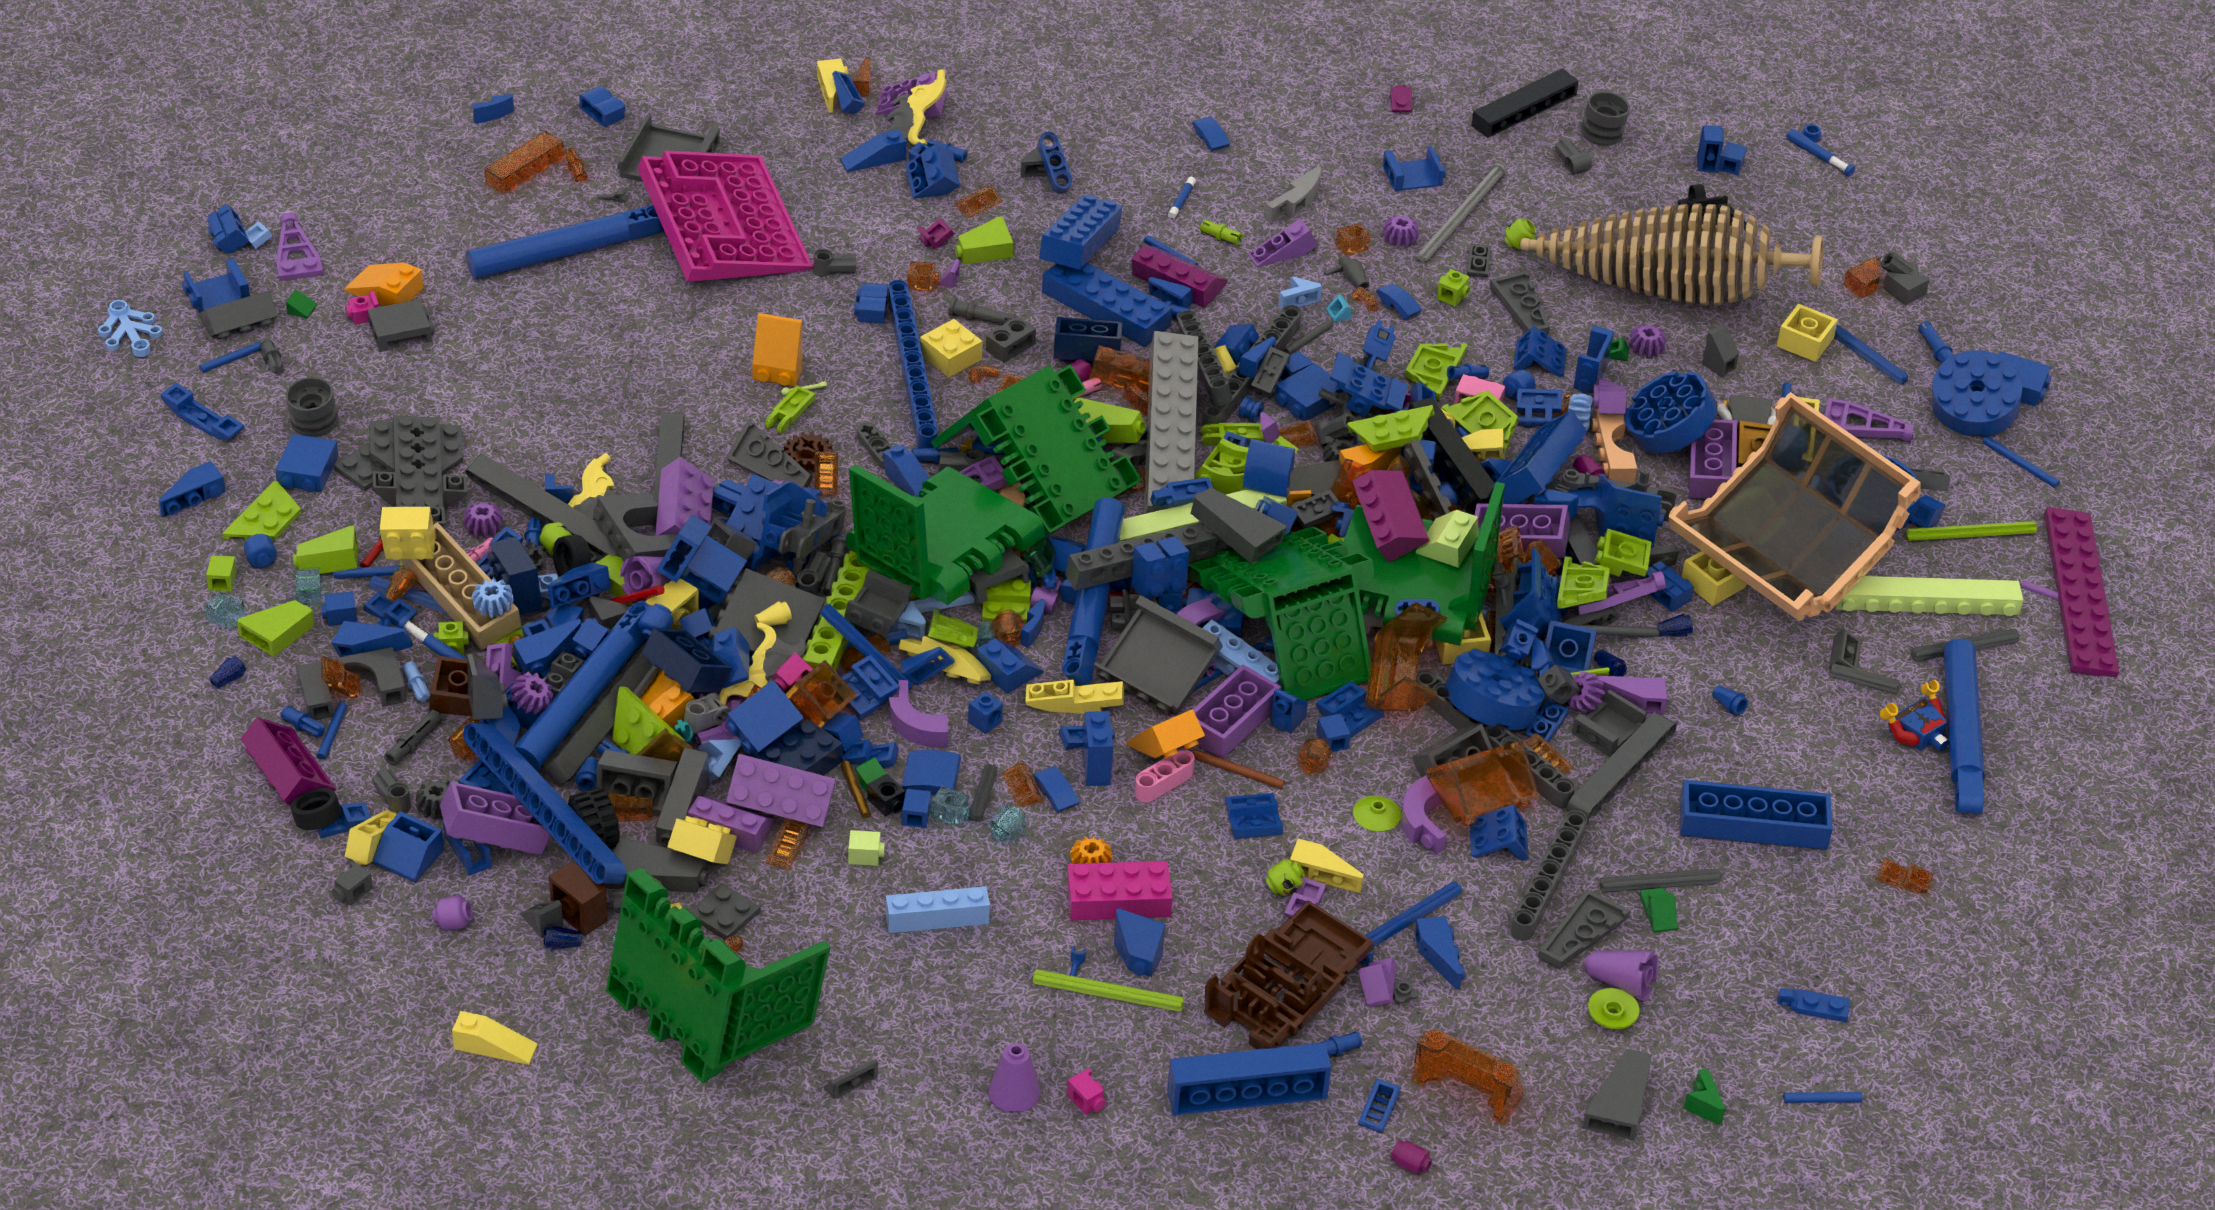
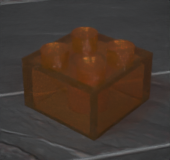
[785,660,858,728]

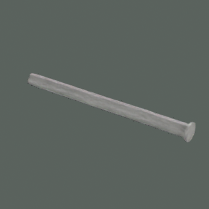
[1417,164,1506,263]

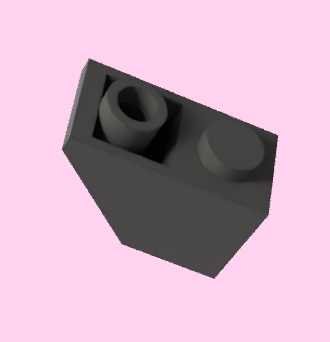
[1702,324,1739,377]

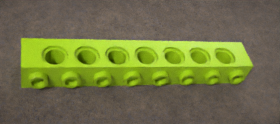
[801,550,873,684]

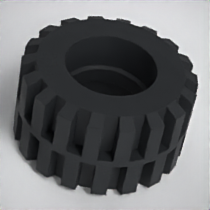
[568,787,620,849]

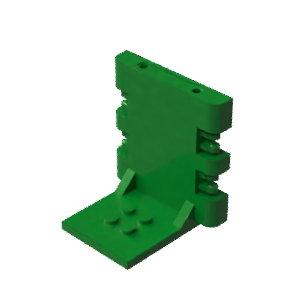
[931,364,1142,536]
[846,464,1045,605]
[1343,482,1505,646]
[1188,526,1374,700]
[606,868,831,1083]

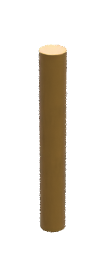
[841,761,871,818]

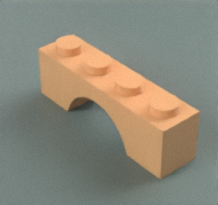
[1591,409,1637,483]

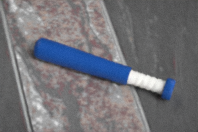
[1786,129,1855,176]
[397,616,467,660]

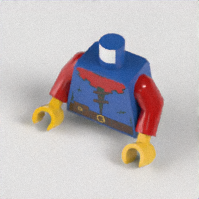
[1880,680,1949,751]

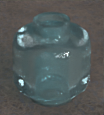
[990,804,1026,841]

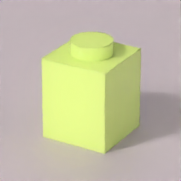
[848,830,885,866]

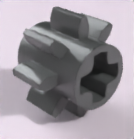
[523,542,547,568]

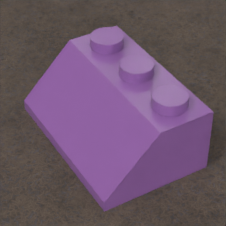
[687,796,777,853]

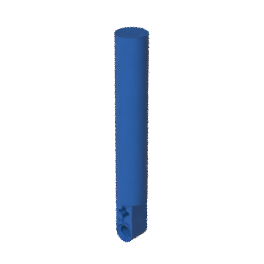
[466,205,664,280]
[1062,498,1125,686]
[514,602,648,771]
[1943,639,1985,815]

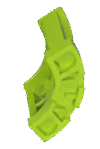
[1194,436,1298,495]

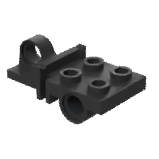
[1678,184,1746,231]

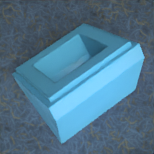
[1326,293,1352,322]

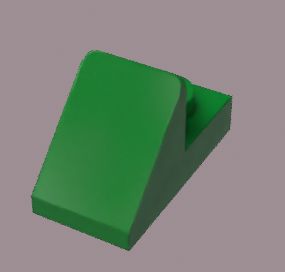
[1639,888,1678,933]
[1684,1068,1725,1124]

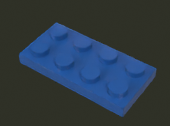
[727,474,780,572]

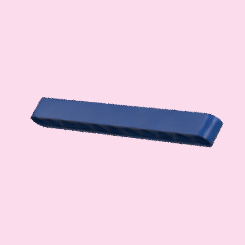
[888,280,938,448]
[463,723,626,884]

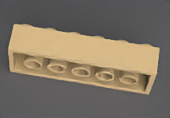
[401,522,521,650]

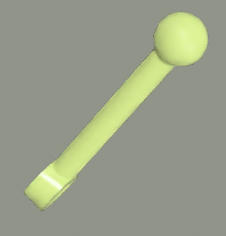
[782,381,828,396]

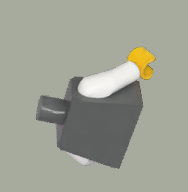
[1716,395,1776,425]

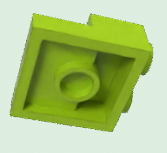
[1594,529,1652,577]
[982,577,1031,624]

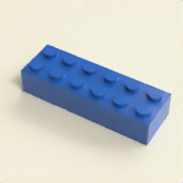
[1039,194,1123,270]
[1042,262,1172,347]
[1492,410,1587,504]
[1679,780,1833,849]
[1167,1043,1331,1115]

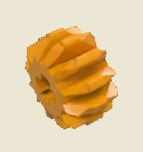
[1070,835,1113,864]

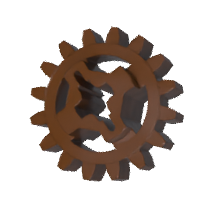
[784,432,833,472]

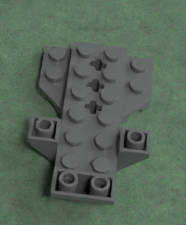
[369,415,467,527]

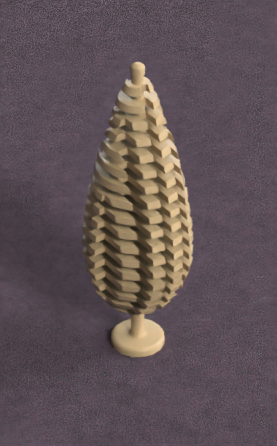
[1520,204,1823,306]

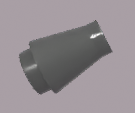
[1342,259,1369,290]

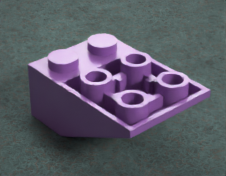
[876,72,947,119]

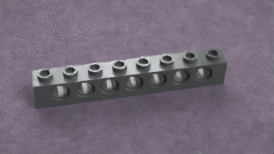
[1065,523,1234,591]

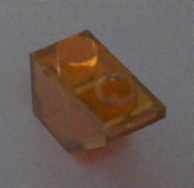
[1844,256,1881,299]

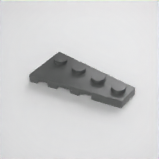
[1490,270,1550,334]
[726,419,813,488]
[1404,439,1451,521]
[1538,889,1631,968]

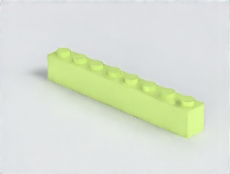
[1119,489,1287,543]
[1834,575,2023,616]

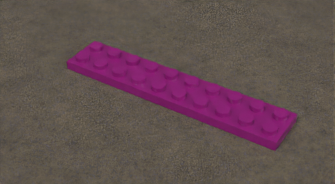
[2044,507,2119,677]

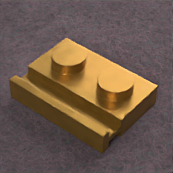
[636,728,693,767]

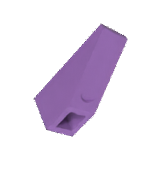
[1248,218,1319,267]
[1594,378,1626,414]
[1598,676,1667,714]

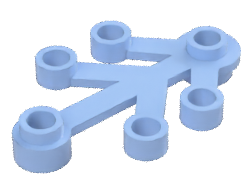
[98,300,163,357]

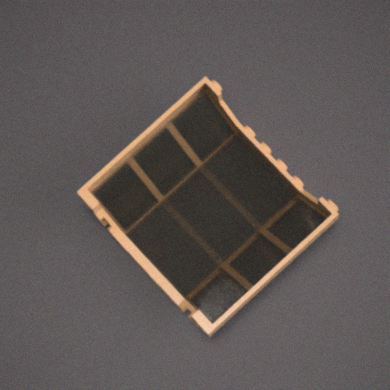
[1668,392,1921,621]

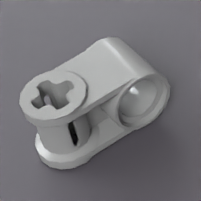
[683,693,731,733]

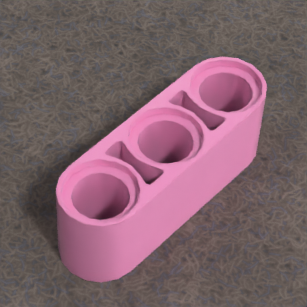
[1134,749,1195,802]

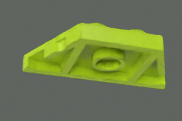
[1405,343,1468,401]
[1442,390,1519,454]
[1347,405,1434,452]
[222,480,301,541]
[1557,557,1610,609]
[928,607,978,648]
[612,686,685,755]

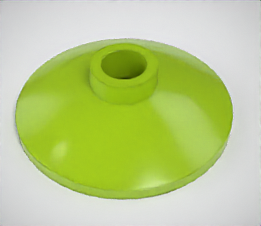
[1353,795,1402,832]
[1588,988,1639,1029]

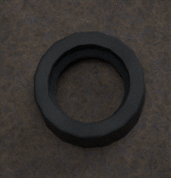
[553,534,591,576]
[290,788,342,830]

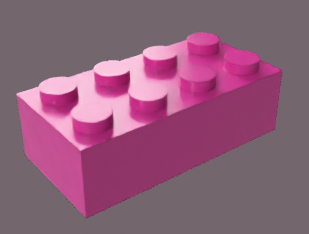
[1066,861,1173,920]

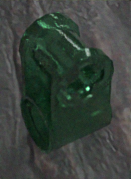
[1024,537,1056,577]

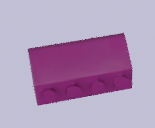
[1131,245,1228,308]
[1352,470,1430,562]
[240,717,337,804]

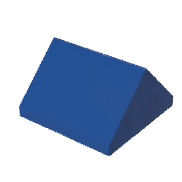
[1545,620,1597,673]

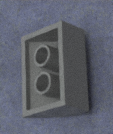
[199,290,278,339]
[1412,724,1501,799]
[596,750,678,817]

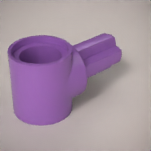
[1030,576,1062,614]

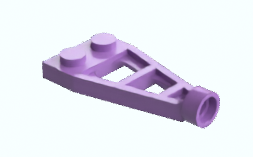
[276,213,323,281]
[1824,398,1914,442]
[960,455,1008,490]
[1573,571,1666,615]

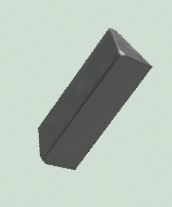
[1909,468,1950,492]
[1829,629,1862,669]
[824,1059,878,1099]

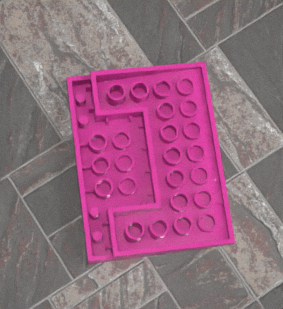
[638,151,813,282]

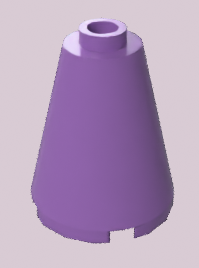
[620,556,682,603]
[1584,950,1659,1001]
[988,1043,1041,1112]

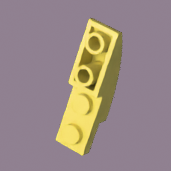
[899,635,991,684]
[1025,680,1124,714]

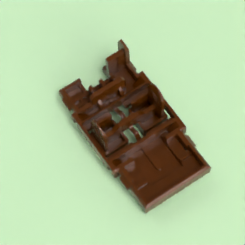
[1204,900,1374,1049]

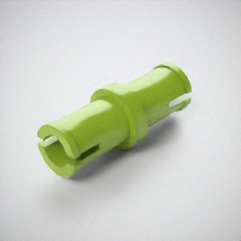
[1200,219,1243,246]

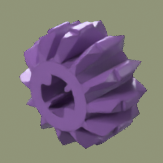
[1383,214,1419,248]
[1629,323,1666,358]
[463,501,503,539]
[1567,671,1606,713]
[510,672,553,715]

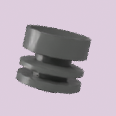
[1581,92,1630,145]
[285,377,339,437]

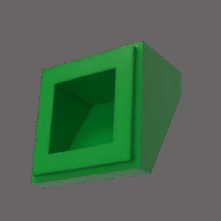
[286,290,317,319]
[1609,338,1629,361]
[854,757,886,791]

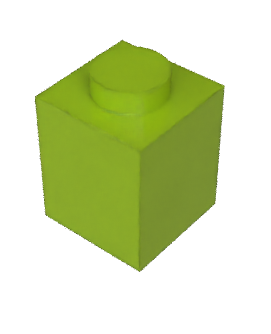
[206,555,237,592]

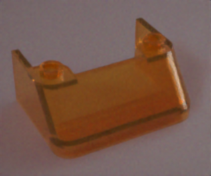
[1365,602,1447,712]

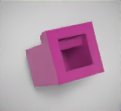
[345,291,379,325]
[771,652,813,691]
[1067,1068,1106,1115]

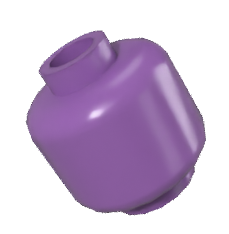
[432,895,473,930]

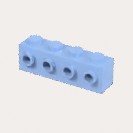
[1203,619,1281,686]
[885,886,990,933]

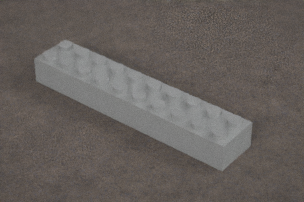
[1144,331,1198,514]

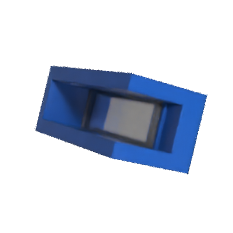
[442,820,492,876]

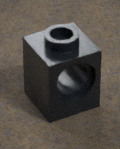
[867,774,905,817]

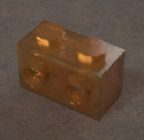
[1331,459,1371,510]

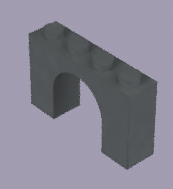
[593,492,678,562]
[297,647,406,720]

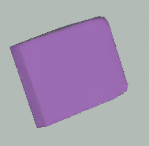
[939,259,960,288]
[1260,412,1280,443]

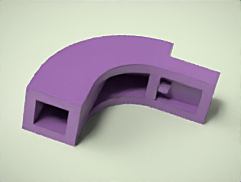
[889,680,948,747]
[1401,774,1446,854]

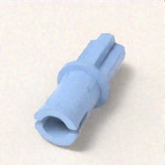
[402,662,430,703]

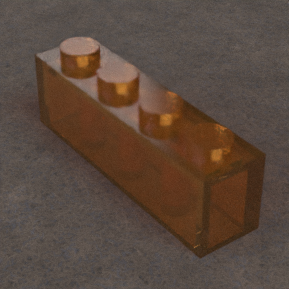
[484,130,564,194]
[1090,345,1150,395]

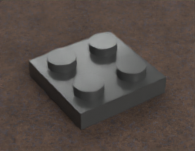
[334,443,387,491]
[690,883,761,941]

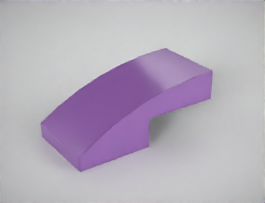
[1284,877,1326,917]

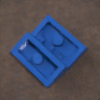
[1243,439,1295,497]
[832,655,900,720]
[1316,681,1384,738]
[902,750,961,795]
[1225,793,1283,839]

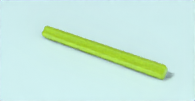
[1905,521,2037,541]
[1033,969,1184,1012]

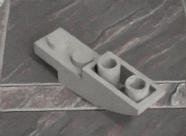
[1265,166,1321,223]

